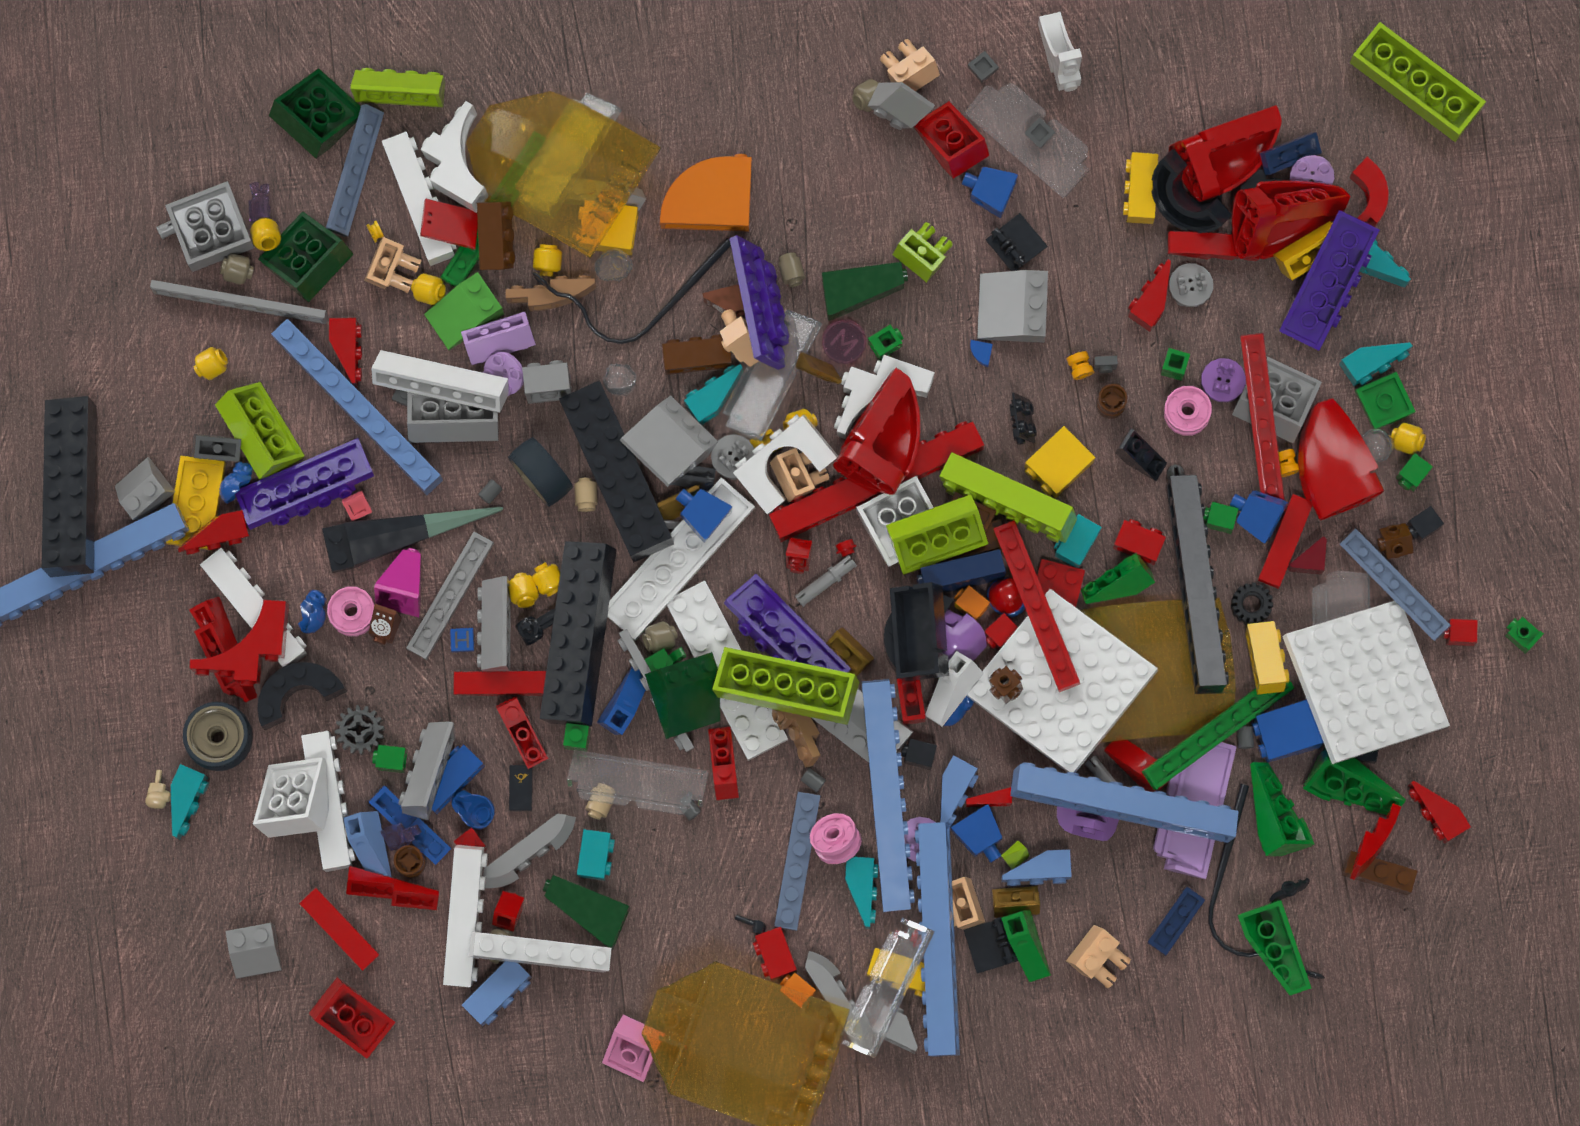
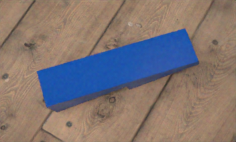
[368,785,451,865]

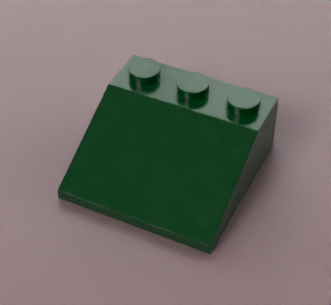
[269,68,361,159]
[258,211,354,303]
[645,652,720,739]

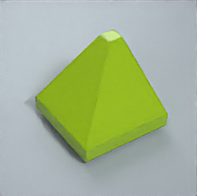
[1001,841,1030,870]

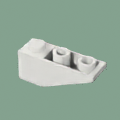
[925,651,983,727]

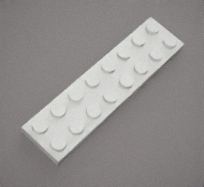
[607,478,755,641]
[667,581,788,761]

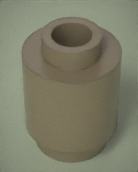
[778,253,805,287]

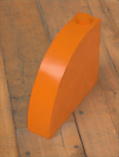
[660,154,752,232]

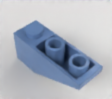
[940,755,979,828]
[343,811,392,878]
[1001,850,1071,886]

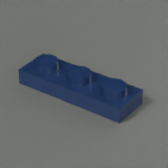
[1260,132,1322,175]
[1147,887,1205,956]

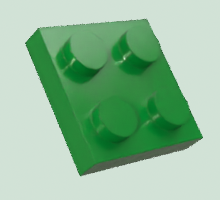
[1355,372,1416,431]

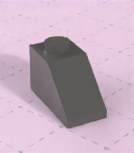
[192,434,241,462]

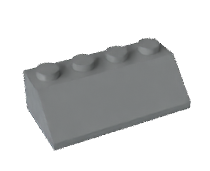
[407,392,498,443]
[477,576,511,671]
[811,688,914,762]
[399,722,456,820]

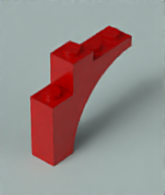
[189,600,289,688]

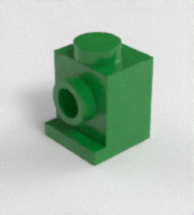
[868,324,904,361]
[1505,616,1544,654]

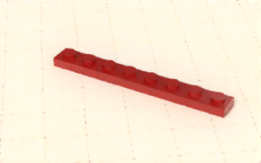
[1240,332,1286,511]
[993,521,1080,693]

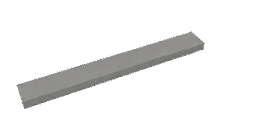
[150,280,329,324]

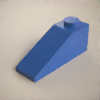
[431,745,485,815]

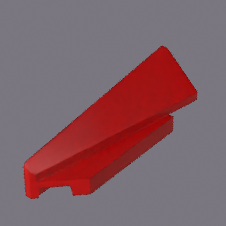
[189,597,257,702]

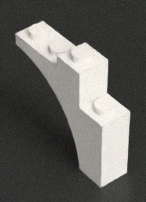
[1038,12,1082,92]
[421,101,489,213]
[834,355,935,439]

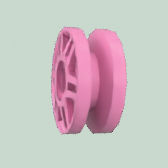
[1164,386,1212,436]
[327,587,375,637]
[810,813,862,864]

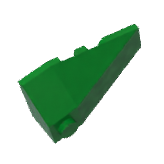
[1303,747,1406,815]
[1250,762,1315,856]
[1237,900,1311,996]

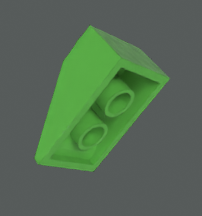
[424,272,504,351]

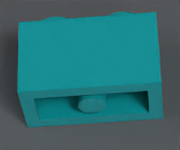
[1054,514,1102,568]
[577,829,615,881]

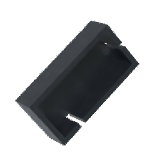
[890,582,949,682]

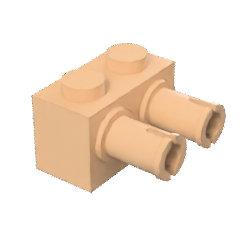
[880,39,940,91]
[364,237,421,293]
[720,309,758,367]
[770,448,829,503]
[952,877,985,929]
[1066,925,1131,988]

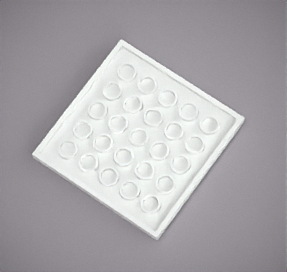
[966,589,1158,773]
[1282,601,1450,764]

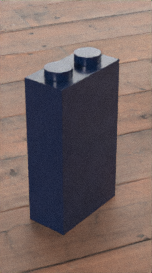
[916,550,1006,593]

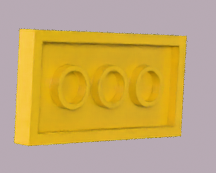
[166,456,226,550]

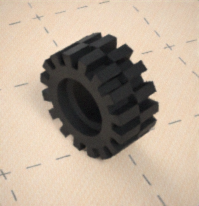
[1231,582,1273,625]

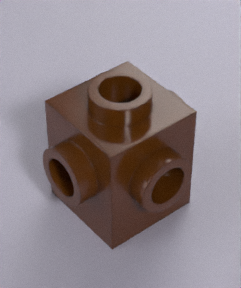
[1377,523,1414,559]
[989,666,1023,704]

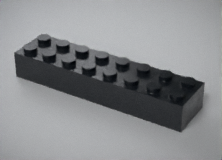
[559,380,674,563]
[41,396,96,577]
[540,541,617,727]

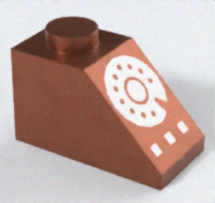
[702,284,746,319]
[369,604,402,645]

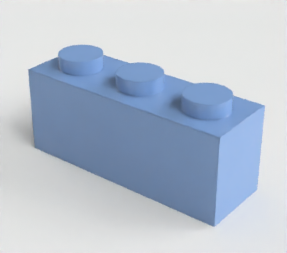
[462,961,532,1026]

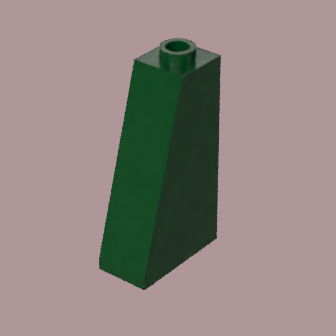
[822,262,908,321]
[543,875,630,950]

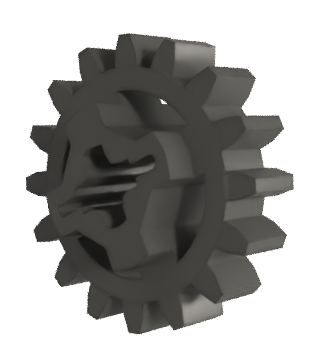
[335,705,385,755]

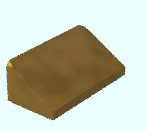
[795,352,842,384]
[657,485,700,520]
[826,628,874,677]
[992,886,1040,918]

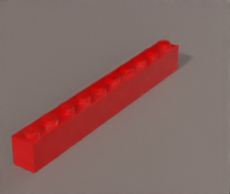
[769,421,984,543]

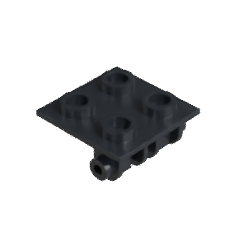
[985,213,1048,271]
[1009,392,1037,445]
[964,917,1018,974]

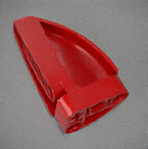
[1169,105,1282,202]
[1232,181,1351,259]
[833,367,920,495]
[1298,398,1384,521]

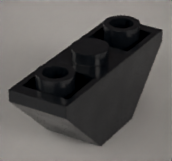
[1115,429,1167,481]

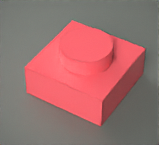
[342,491,372,521]

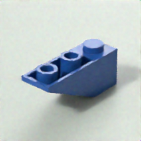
[597,666,646,735]

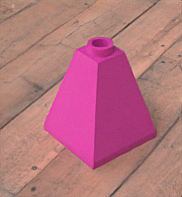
[374,548,421,617]

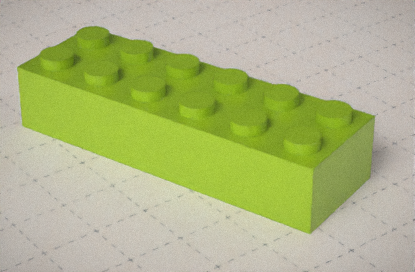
[1350,22,1486,142]
[940,452,1077,543]
[712,647,859,725]

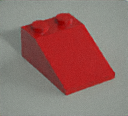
[913,101,990,179]
[309,977,396,1059]

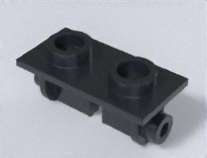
[671,466,716,490]

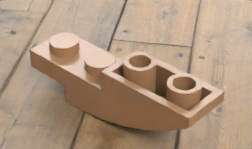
[506,276,596,311]
[772,709,821,768]

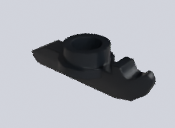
[1269,878,1310,903]

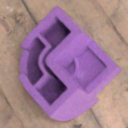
[943,610,987,661]
[1057,806,1119,841]

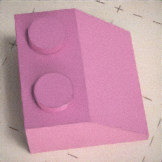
[602,1015,665,1082]

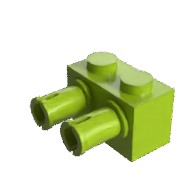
[892,222,953,283]

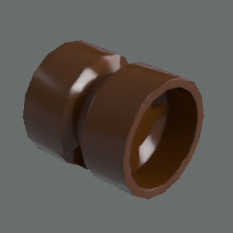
[1097,384,1128,419]
[393,845,426,878]

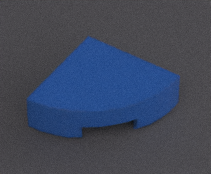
[970,340,993,367]

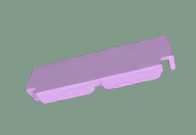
[1153,742,1236,879]

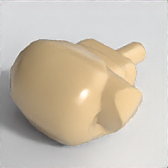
[145,770,171,809]

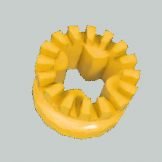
[366,221,384,243]

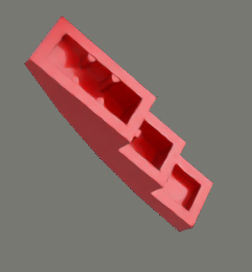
[1168,231,1260,261]
[1350,804,1402,880]

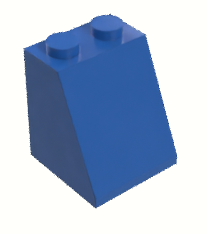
[1252,700,1324,763]

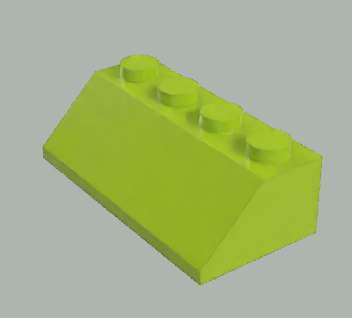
[350,68,445,107]
[215,382,305,479]
[886,495,988,575]

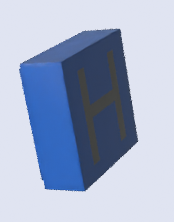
[450,628,474,653]

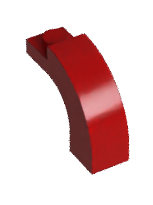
[1350,156,1389,227]

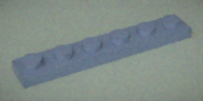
[326,104,384,237]
[1340,529,1451,641]
[774,792,820,931]

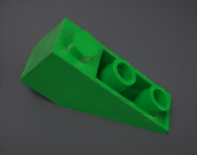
[1081,553,1155,604]
[1002,910,1051,982]

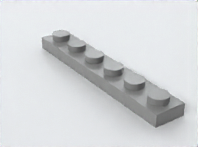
[407,532,494,660]
[617,629,694,753]

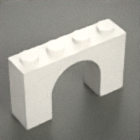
[733,415,838,514]

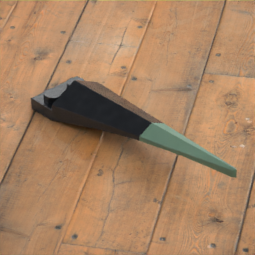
[322,507,503,573]

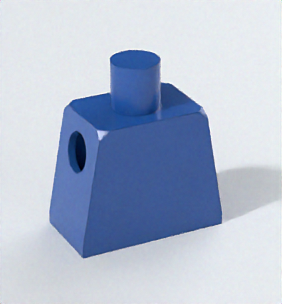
[962,167,1018,218]
[676,489,732,543]
[1230,491,1288,543]
[950,804,1002,863]

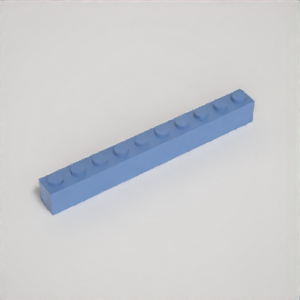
[271,319,443,495]
[0,503,190,627]
[861,679,915,912]
[1010,763,1238,843]
[915,822,960,1057]

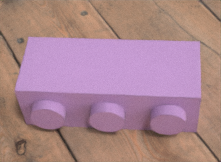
[461,312,536,365]

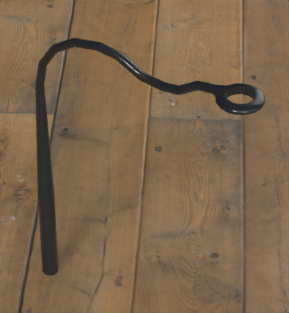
[532,238,731,344]
[1208,784,1325,979]

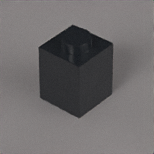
[1406,506,1444,543]
[901,738,937,770]

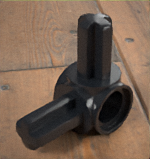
[515,609,555,646]

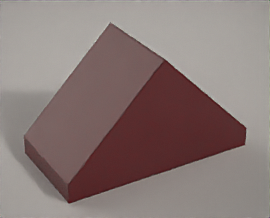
[1287,536,1327,575]

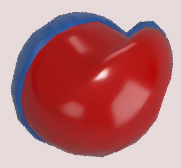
[987,578,1025,618]

